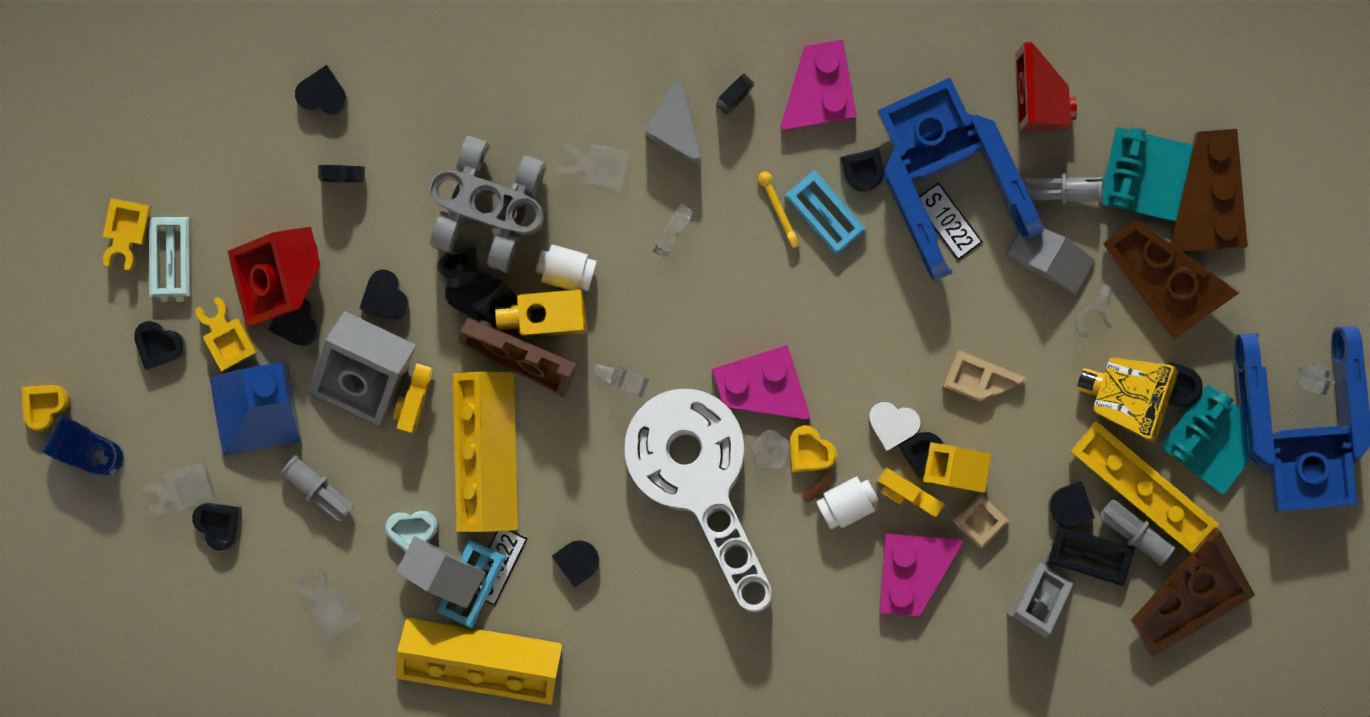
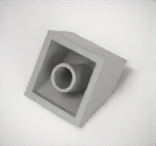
[309,311,416,426]

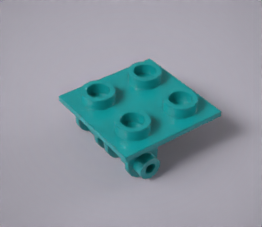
[1098,127,1194,222]
[1160,384,1250,495]

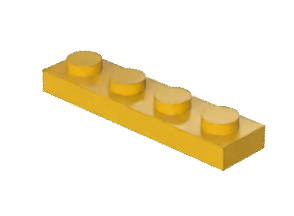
[1070,421,1219,554]

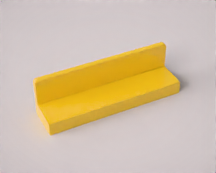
[452,372,518,532]
[395,618,562,705]

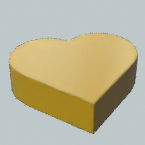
[21,385,71,432]
[790,425,837,472]

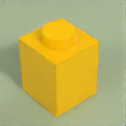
[923,442,992,493]

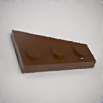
[1169,129,1248,253]
[1103,219,1240,340]
[459,318,577,397]
[1130,527,1255,657]

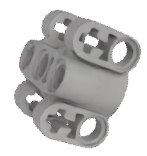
[429,135,546,274]

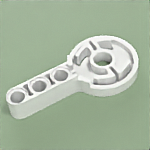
[624,389,772,613]

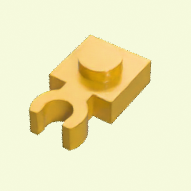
[102,198,152,271]
[195,297,258,372]
[393,363,434,433]
[876,468,944,517]

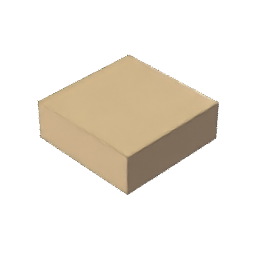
[952,493,1009,549]

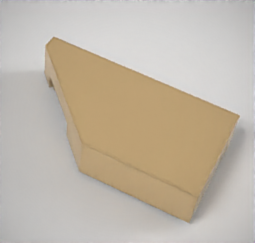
[942,350,1026,402]

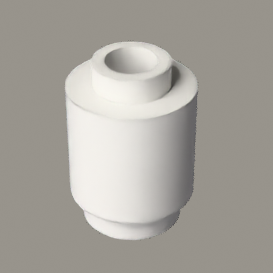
[536,244,597,291]
[816,476,879,530]

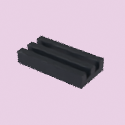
[1046,525,1135,586]

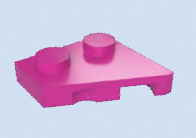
[781,39,857,132]
[712,345,811,420]
[879,533,962,616]

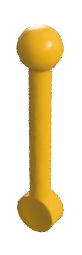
[757,171,800,249]

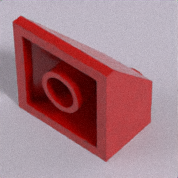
[1015,42,1077,133]
[228,227,321,327]

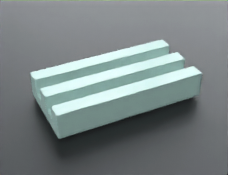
[149,217,192,297]

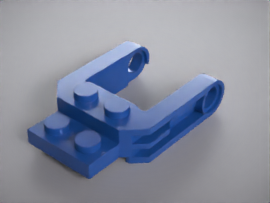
[877,78,1044,282]
[1234,326,1370,512]

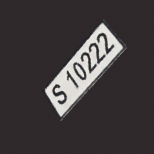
[919,182,983,260]
[474,531,528,606]

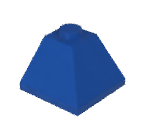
[210,362,302,455]

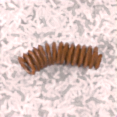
[802,471,834,503]

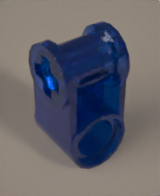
[41,415,124,476]

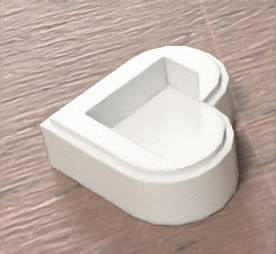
[868,402,921,451]

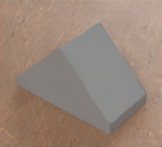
[645,80,701,163]
[1006,228,1095,295]
[396,536,486,608]
[1006,562,1074,638]

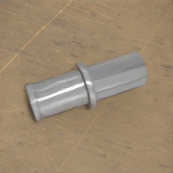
[1024,174,1103,205]
[280,455,354,522]
[1100,500,1175,566]

